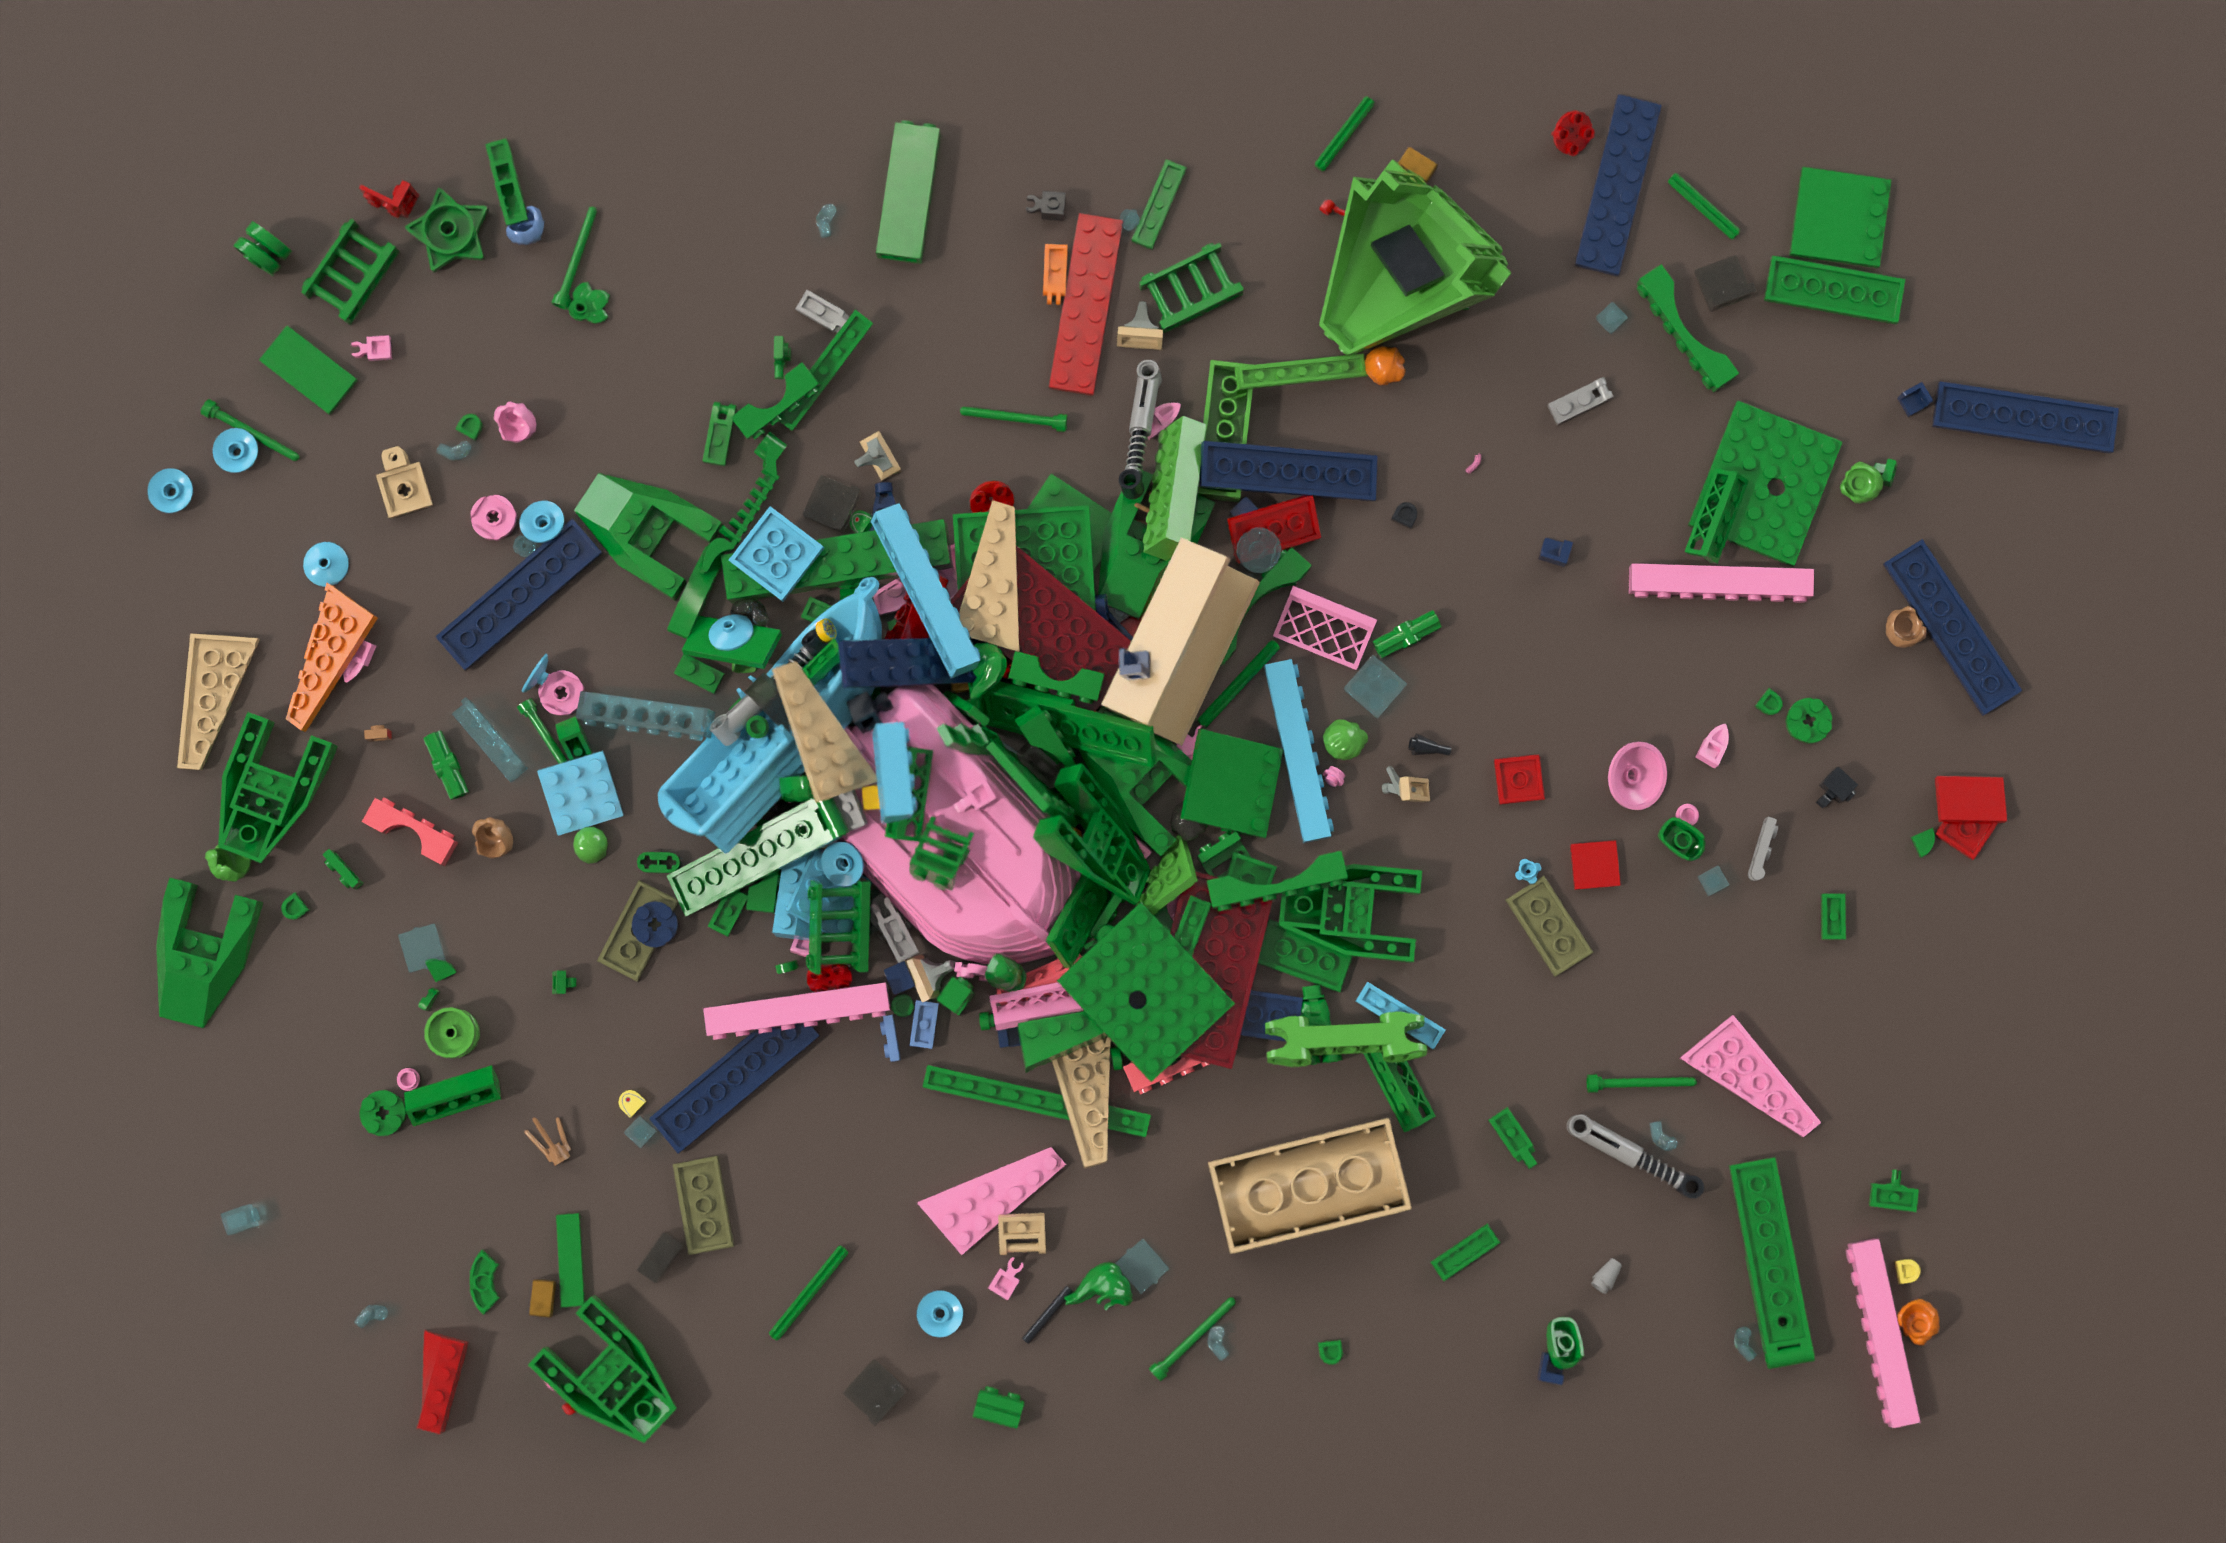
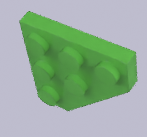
[1137,834,1198,915]

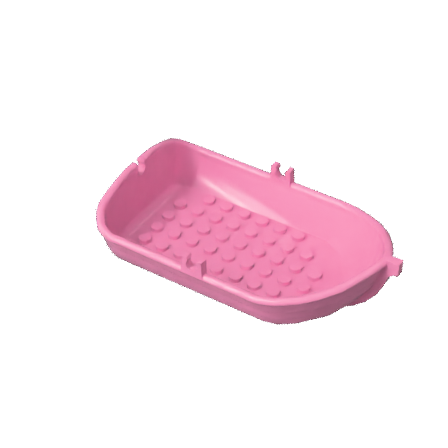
[801,685,1081,965]

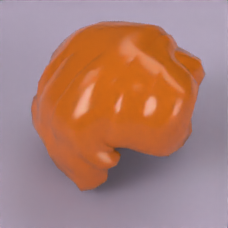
[1365,346,1405,386]
[1896,1299,1940,1346]

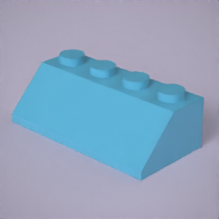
[872,722,917,824]
[772,849,824,941]

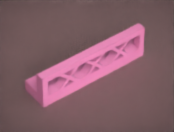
[990,983,1084,1031]

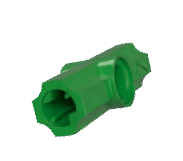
[1373,610,1442,659]
[423,730,469,800]

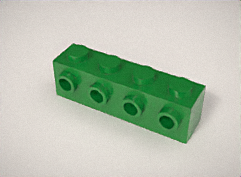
[404,1065,501,1127]

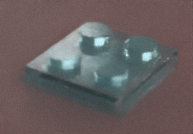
[1343,655,1407,719]

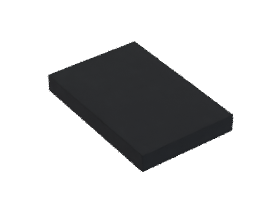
[1371,224,1445,297]

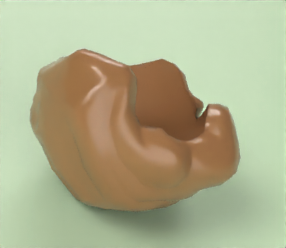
[1886,606,1927,648]
[472,817,513,859]

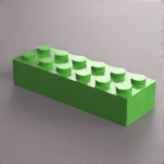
[1197,360,1253,502]
[1143,416,1206,561]

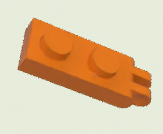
[1043,244,1068,305]

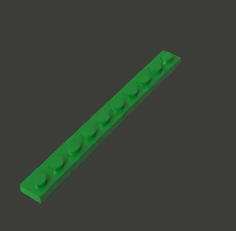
[922,1065,1151,1137]

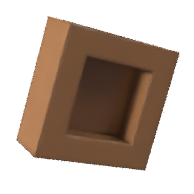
[364,725,392,742]

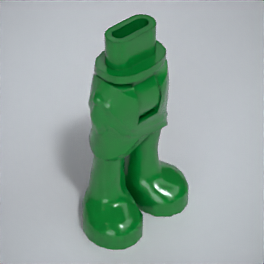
[1300,985,1343,1065]

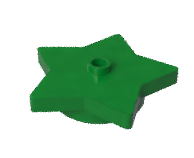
[405,188,489,273]

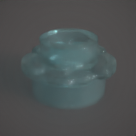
[1119,209,1139,231]
[513,535,536,557]

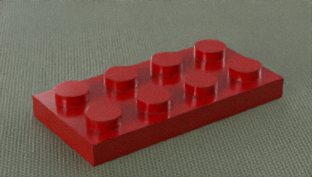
[1227,495,1321,563]

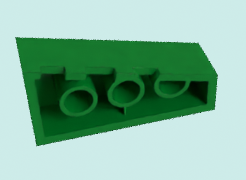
[1018,1011,1108,1073]

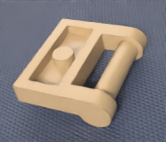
[998,1213,1046,1255]

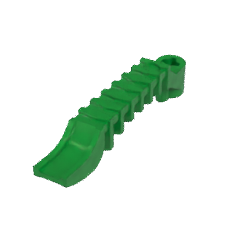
[699,431,787,575]

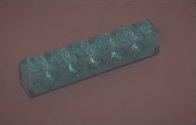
[576,691,715,742]

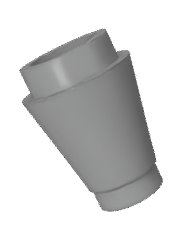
[1591,1258,1622,1294]

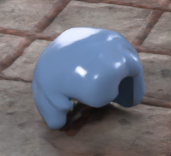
[506,206,544,245]

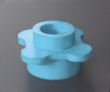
[1515,859,1541,884]

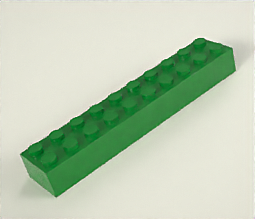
[721,519,953,604]

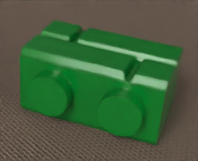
[973,1386,1025,1429]

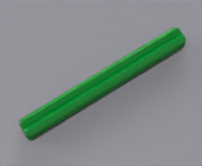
[1197,640,1280,728]
[769,1245,848,1341]

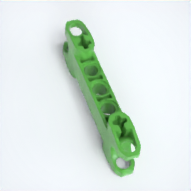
[1265,1012,1427,1067]

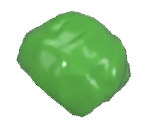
[1840,461,1884,504]
[1323,719,1368,760]
[205,845,251,882]

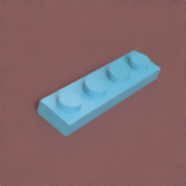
[1355,982,1445,1049]

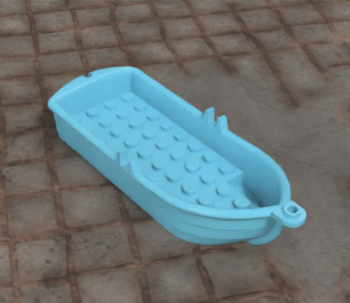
[658,577,882,853]

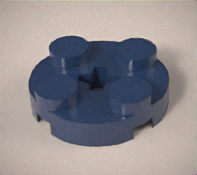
[632,902,678,948]

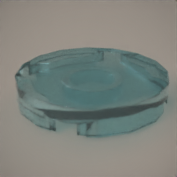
[1236,527,1281,573]

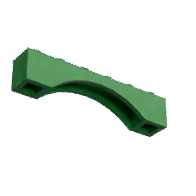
[1637,264,1739,393]
[1220,547,1312,668]
[1014,705,1088,832]
[1207,851,1348,912]

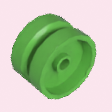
[424,1007,480,1058]

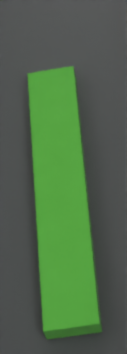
[1235,354,1367,390]

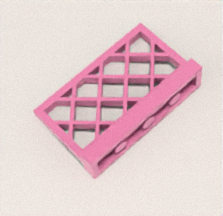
[1273,586,1377,670]

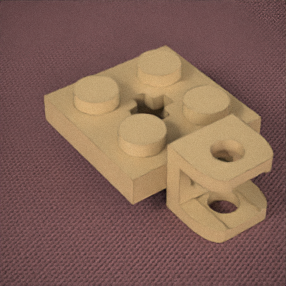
[376,446,433,519]

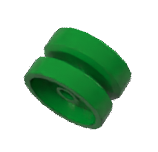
[233,221,292,276]

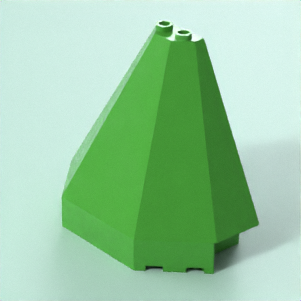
[1319,159,1511,355]

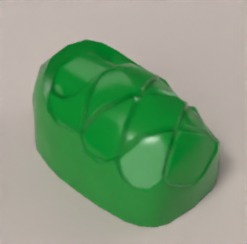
[779,776,814,802]
[1658,817,1705,861]
[985,953,1027,992]
[1546,1317,1584,1370]

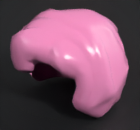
[494,402,536,443]

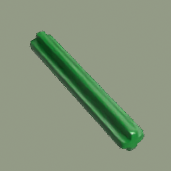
[1315,96,1375,172]
[1668,173,1740,240]

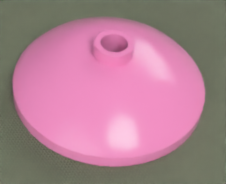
[1608,742,1667,810]

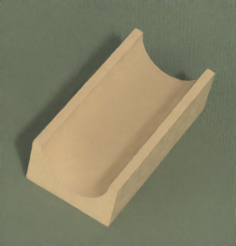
[1102,538,1260,746]
[1208,1118,1411,1253]

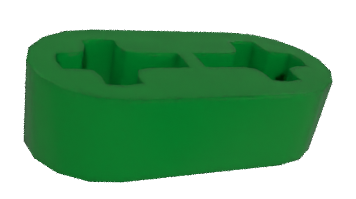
[637,852,681,874]

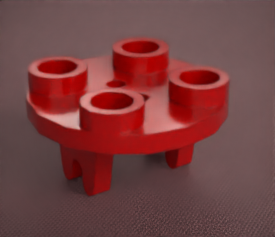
[1551,110,1595,156]
[970,481,1014,513]
[806,964,852,993]

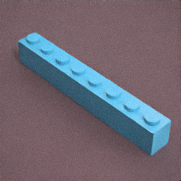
[871,503,980,678]
[1264,659,1334,844]

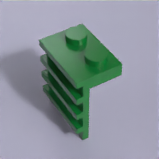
[909,816,974,891]
[1197,831,1265,881]

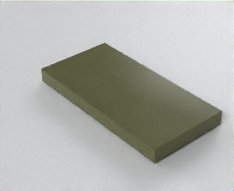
[1505,876,1594,977]
[597,880,679,982]
[672,1156,734,1255]

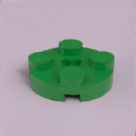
[1785,698,1832,744]
[360,1090,407,1136]

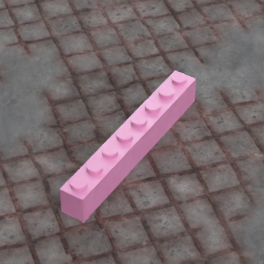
[1629,564,1814,603]
[703,983,891,1040]
[1846,1238,1920,1428]

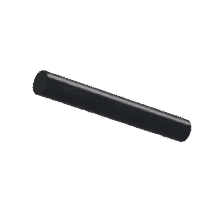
[1022,1285,1073,1344]

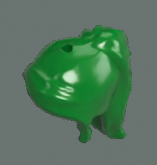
[967,642,1007,709]
[1064,1262,1133,1310]

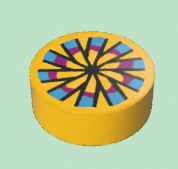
[816,618,837,642]

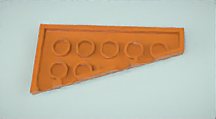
[286,583,378,732]

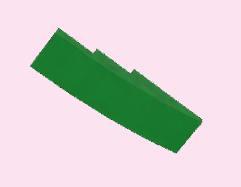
[485,138,528,226]
[667,546,725,639]
[936,723,1005,755]

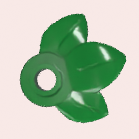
[569,282,609,324]

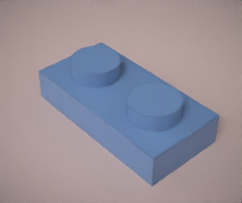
[910,1000,939,1049]
[880,1015,901,1062]

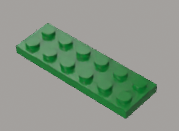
[1764,255,1905,325]

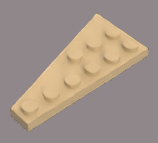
[959,500,1020,652]
[177,633,260,770]
[772,662,877,802]
[1052,1037,1110,1169]

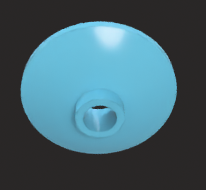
[213,428,258,473]
[148,468,193,513]
[520,501,564,543]
[303,542,349,587]
[709,614,753,651]
[521,654,549,693]
[821,841,864,887]
[917,1291,963,1337]

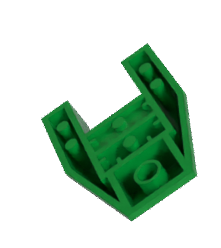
[1098,470,1215,620]
[574,473,724,601]
[1078,711,1192,856]
[218,712,338,863]
[1033,764,1151,905]
[1279,864,1422,963]
[156,877,264,1028]
[528,1295,677,1443]

